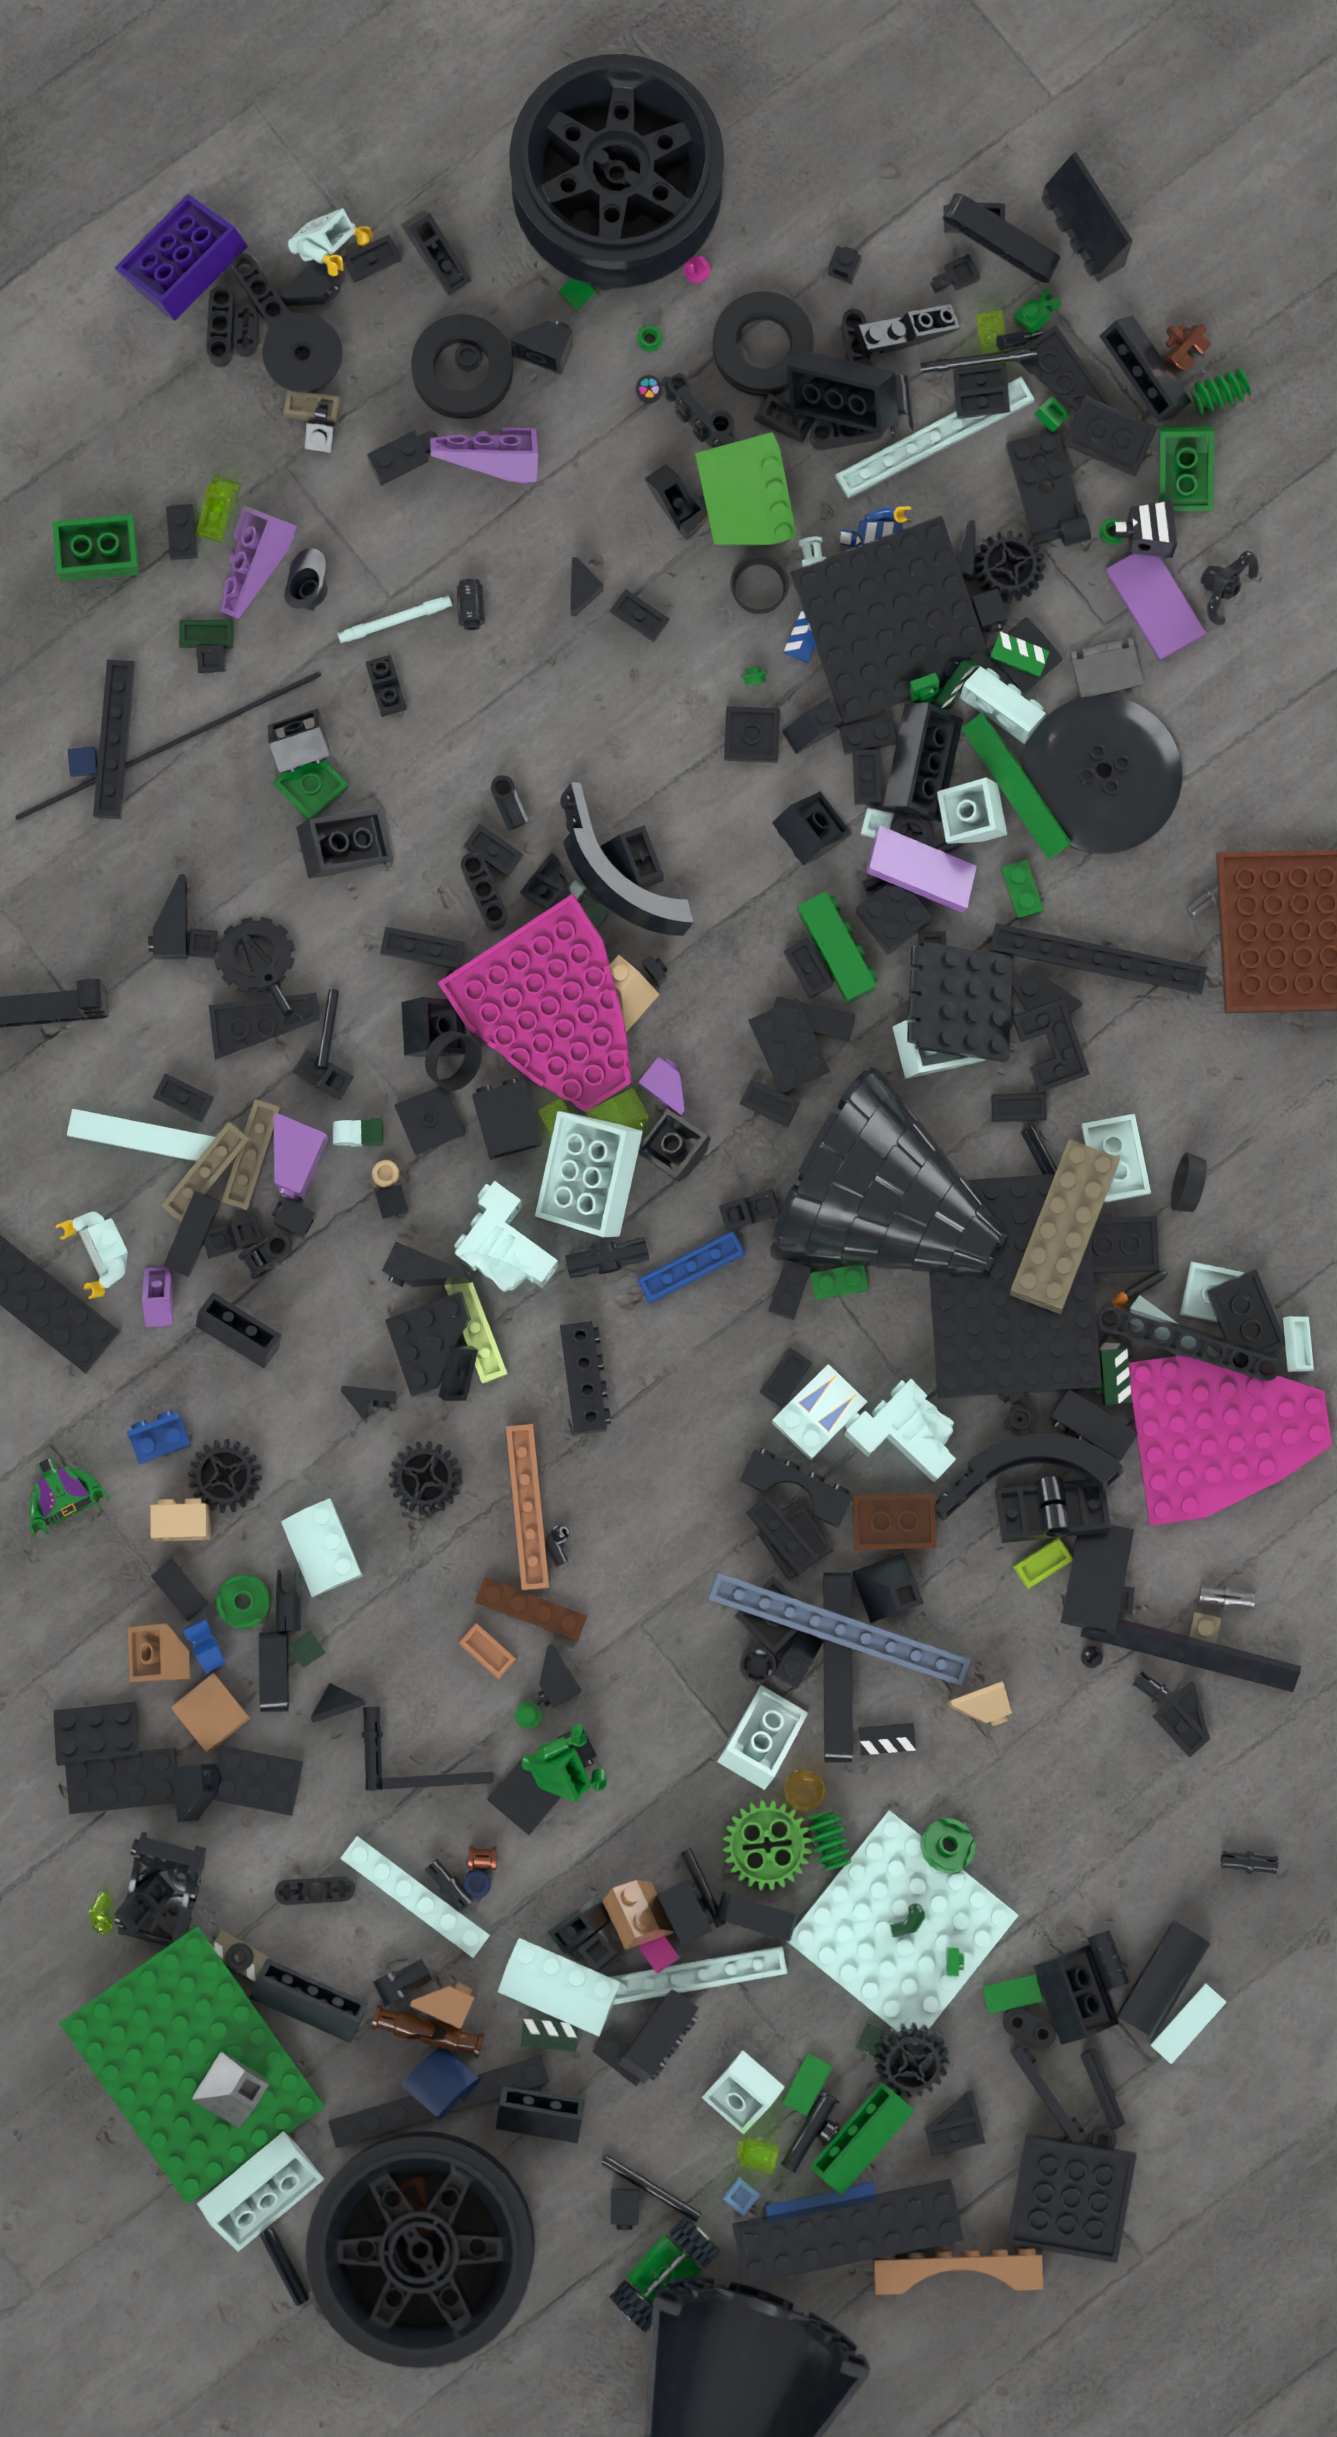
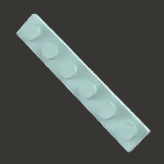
[340,1836,490,1958]

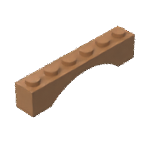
[873,2248,1043,2295]

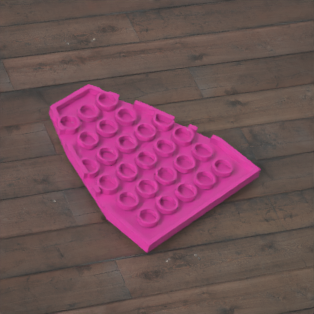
[438,894,632,1112]
[1129,1356,1332,1526]

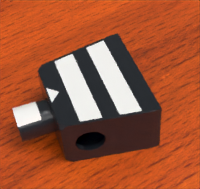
[1113,500,1177,558]

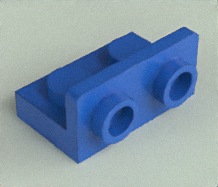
[126,1410,191,1465]

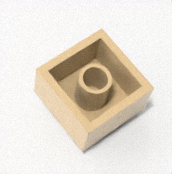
[150,1499,211,1541]

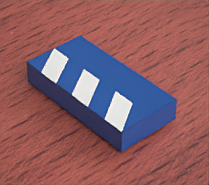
[783,609,816,664]

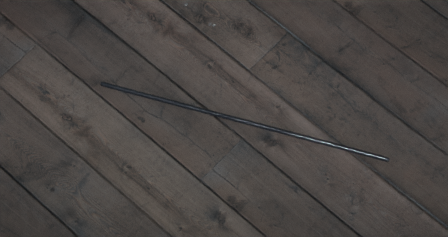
[15,672,321,820]

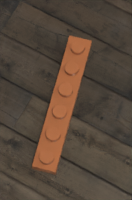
[506,1424,549,1591]

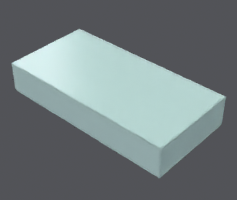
[1283,1317,1314,1372]

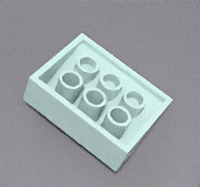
[535,1111,643,1237]

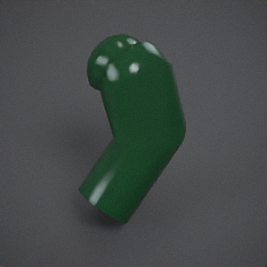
[890,1903,925,1938]

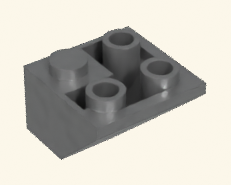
[191,2051,269,2128]

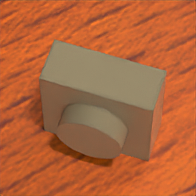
[1189,1612,1221,1644]

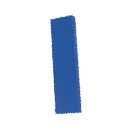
[637,1230,746,1304]
[765,2181,876,2216]

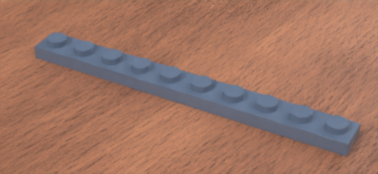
[707,1572,971,1686]

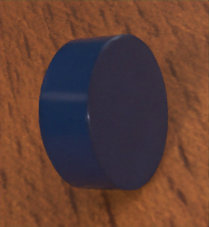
[463,1870,491,1898]

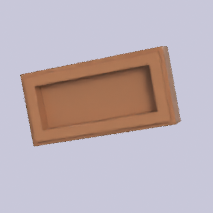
[458,1623,517,1680]

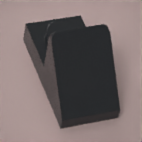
[341,1386,397,1423]

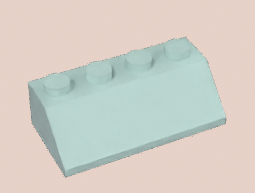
[498,1938,622,2037]
[197,2131,324,2252]

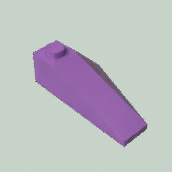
[430,427,538,484]
[220,505,297,619]

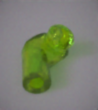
[89,1892,112,1935]

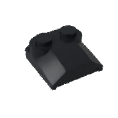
[638,1108,711,1182]

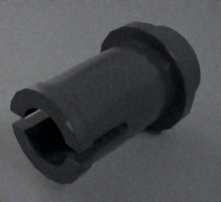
[1132,1670,1169,1704]

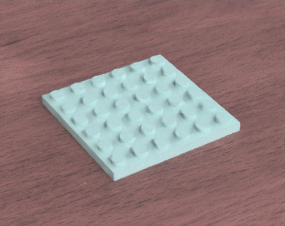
[787,1810,1019,2046]

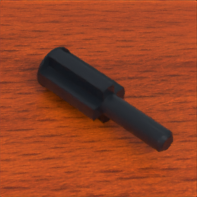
[996,330,1043,351]

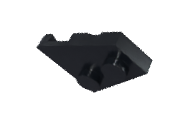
[924,2090,985,2157]

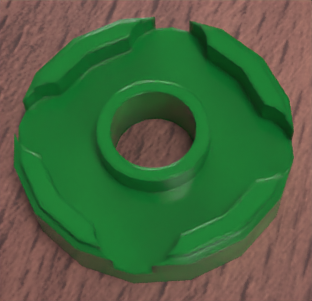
[216,1574,271,1629]
[920,1818,976,1874]

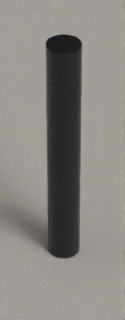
[317,989,339,1069]
[681,1848,726,1928]

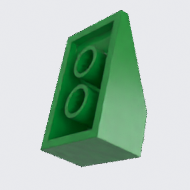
[1159,425,1214,511]

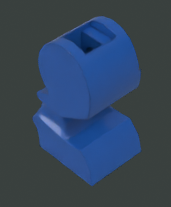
[183,1618,226,1674]

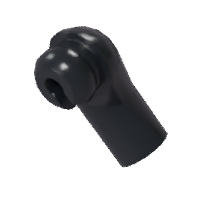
[546,1525,570,1567]

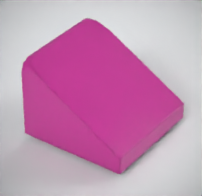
[639,1936,680,1974]

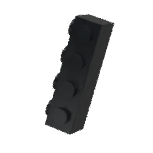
[1099,315,1192,422]
[560,1321,611,1436]
[250,1959,368,2043]

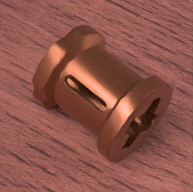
[468,1846,497,1871]

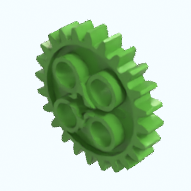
[722,1800,812,1890]

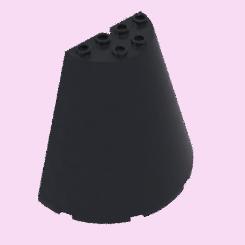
[645,2277,870,2437]

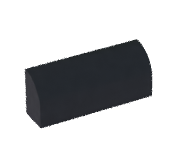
[1116,1920,1211,2039]

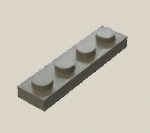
[221,1099,281,1211]
[161,1121,251,1222]

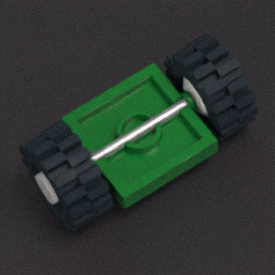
[609,2216,721,2332]

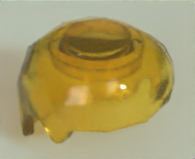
[783,1769,826,1811]

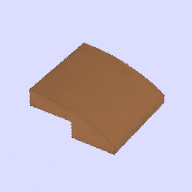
[171,1672,251,1753]

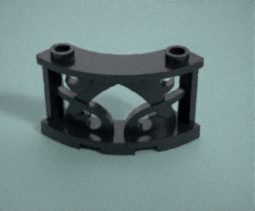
[114,1832,206,1946]

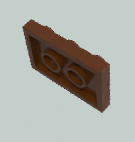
[852,1493,937,1551]

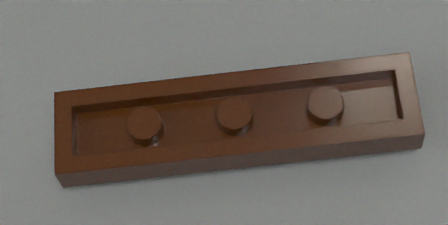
[475,1577,587,1642]

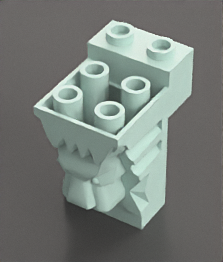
[454,1181,559,1292]
[844,1379,956,1482]

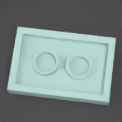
[1081,1114,1151,1203]

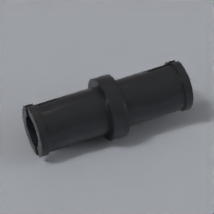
[1220,1851,1278,1874]
[424,1858,473,1912]

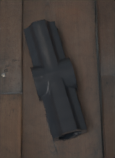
[565,1237,650,1279]

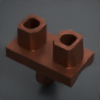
[1162,324,1211,372]

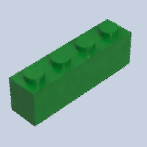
[797,891,878,1005]
[809,2083,915,2195]

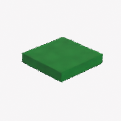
[273,760,349,820]

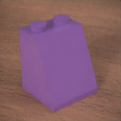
[274,1113,329,1202]

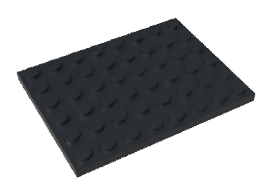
[929,1174,1102,1399]

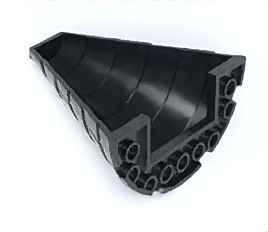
[770,1067,1010,1276]

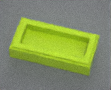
[1013,1537,1073,1590]

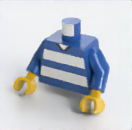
[840,506,912,547]

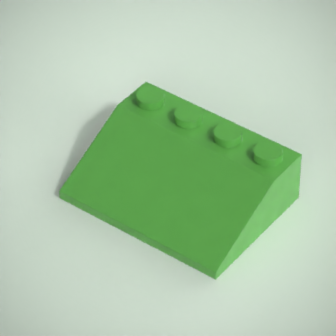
[695,432,797,545]

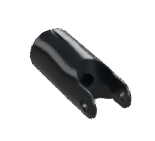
[890,374,913,438]
[276,1569,301,1632]

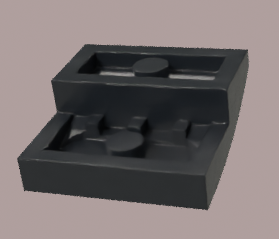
[953,363,1010,419]
[987,617,1064,694]

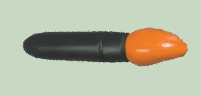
[1110,1270,1168,1306]

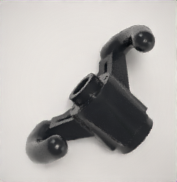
[1201,551,1259,625]

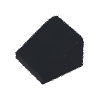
[375,1184,409,1219]

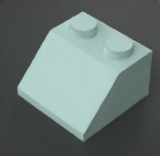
[937,778,1007,844]
[702,2050,785,2134]

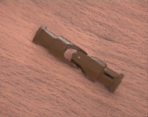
[371,2005,485,2058]

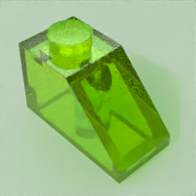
[196,475,240,543]
[585,1088,648,1130]
[735,2135,779,2174]

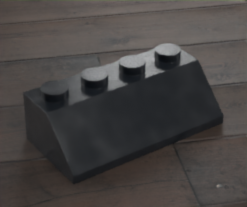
[883,703,963,822]

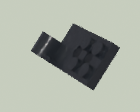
[1006,429,1091,547]

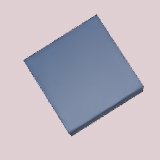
[722,2176,761,2217]

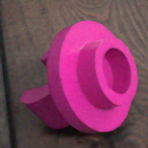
[684,256,710,283]

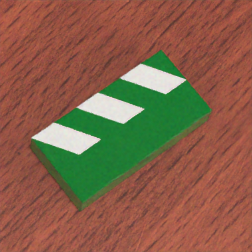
[989,632,1050,677]

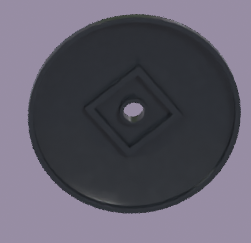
[1022,695,1182,854]

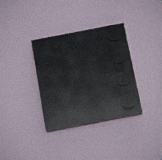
[1006,2133,1137,2263]

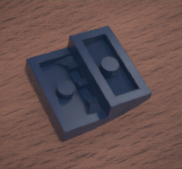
[401,2048,481,2120]

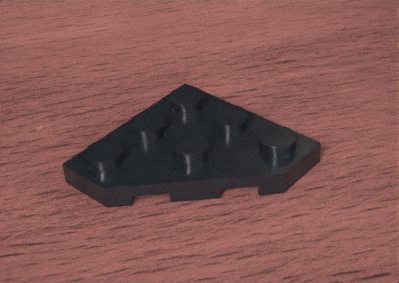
[385,1292,471,1397]

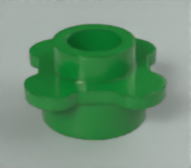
[740,666,768,686]

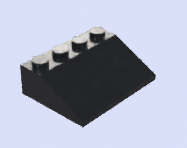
[1042,152,1133,282]

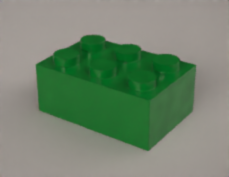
[52,514,140,582]

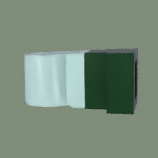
[333,1118,383,1147]

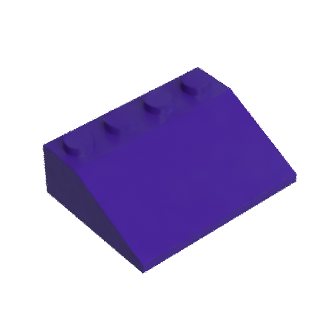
[115,194,248,321]

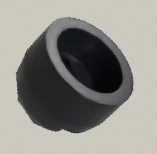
[1081,1646,1103,1668]

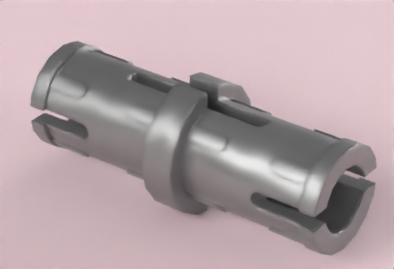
[1198,1585,1255,1609]

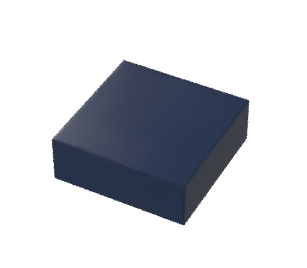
[67,746,97,777]

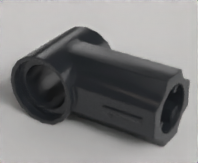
[491,775,529,831]
[373,1959,432,2006]

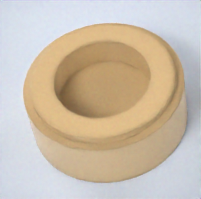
[372,1160,399,1188]

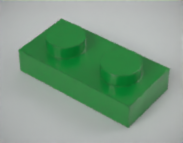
[910,673,939,705]
[1001,860,1043,920]
[810,1265,869,1301]

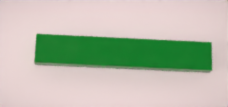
[961,713,1072,860]

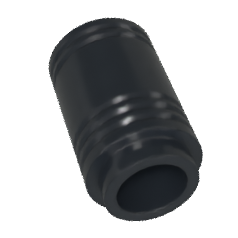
[456,579,485,630]

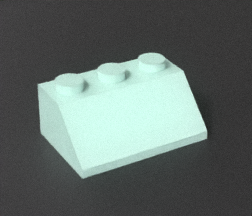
[960,666,1046,744]
[281,1498,363,1597]

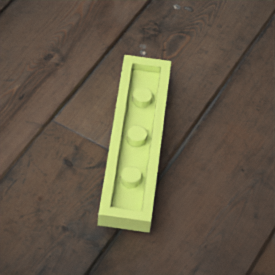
[445,1272,508,1384]

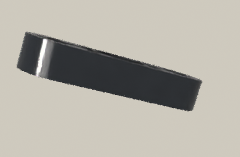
[275,1876,356,1905]

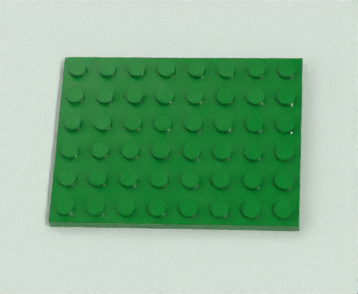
[59,1925,325,2205]

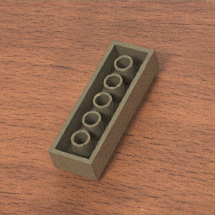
[1010,1139,1120,1314]

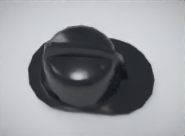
[284,548,328,610]

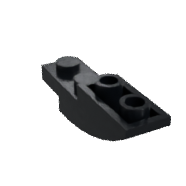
[854,304,960,354]

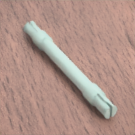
[337,595,452,644]

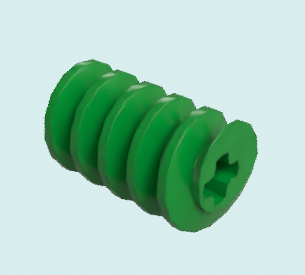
[1191,368,1251,416]
[807,1811,852,1871]

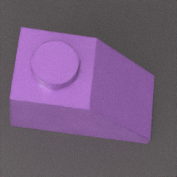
[638,1057,685,1117]
[142,1266,174,1327]

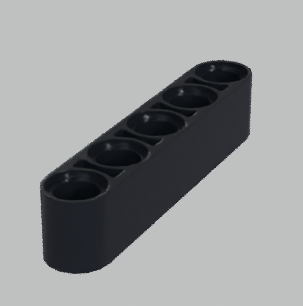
[942,193,1060,283]

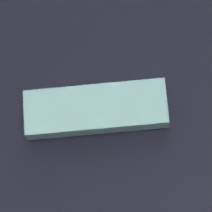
[1150,1983,1226,2064]

